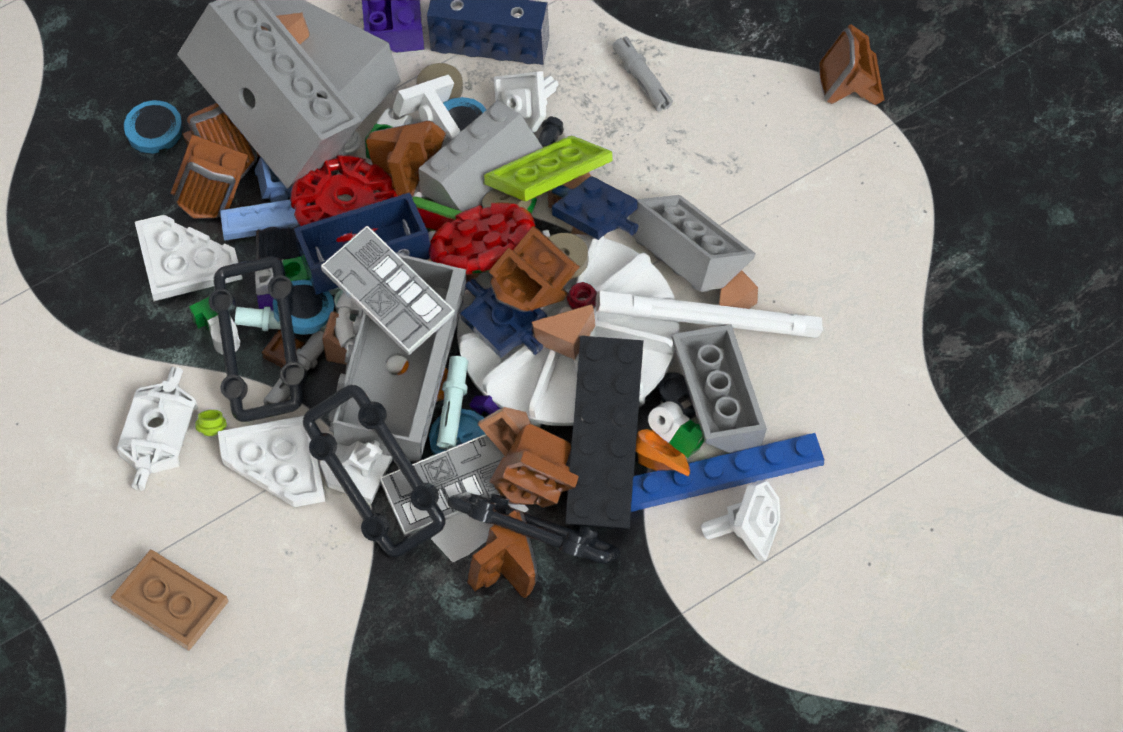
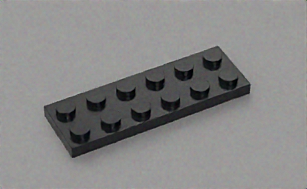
[566,335,644,530]

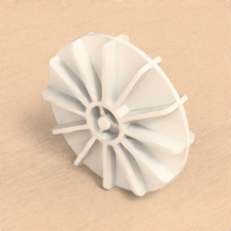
[457,230,679,427]

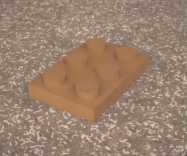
[111,549,229,651]

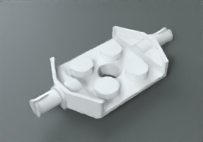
[117,367,198,491]

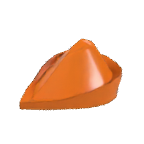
[635,429,690,476]

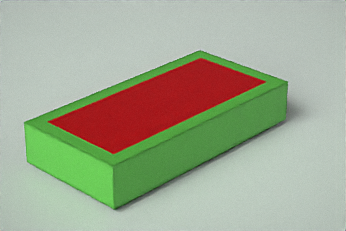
[412,196,462,231]

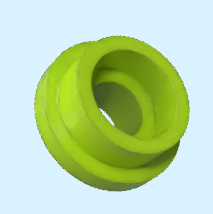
[195,410,227,436]

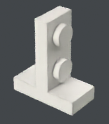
[393,74,461,148]

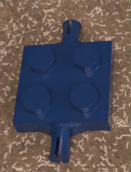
[552,176,639,240]
[460,279,548,358]

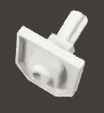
[494,72,559,132]
[320,440,393,504]
[701,480,780,561]

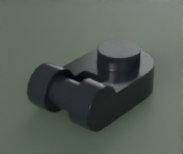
[658,372,697,420]

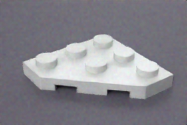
[135,215,242,301]
[218,416,325,507]

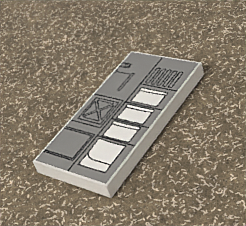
[321,226,455,355]
[380,434,505,537]

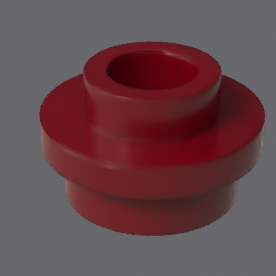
[567,282,597,310]

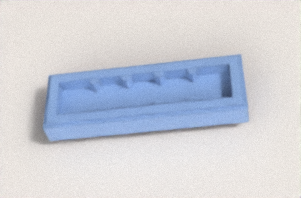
[220,200,310,241]

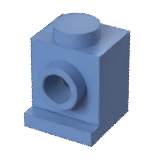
[254,157,292,202]

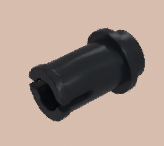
[538,116,564,148]

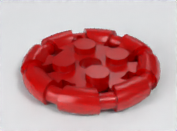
[290,155,398,242]
[429,202,535,275]

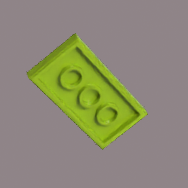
[484,135,613,202]

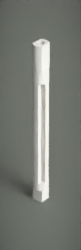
[596,291,823,338]

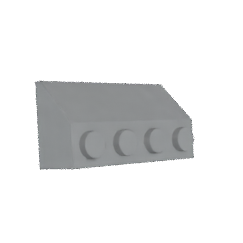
[418,100,543,212]
[629,195,756,292]
[671,324,767,453]

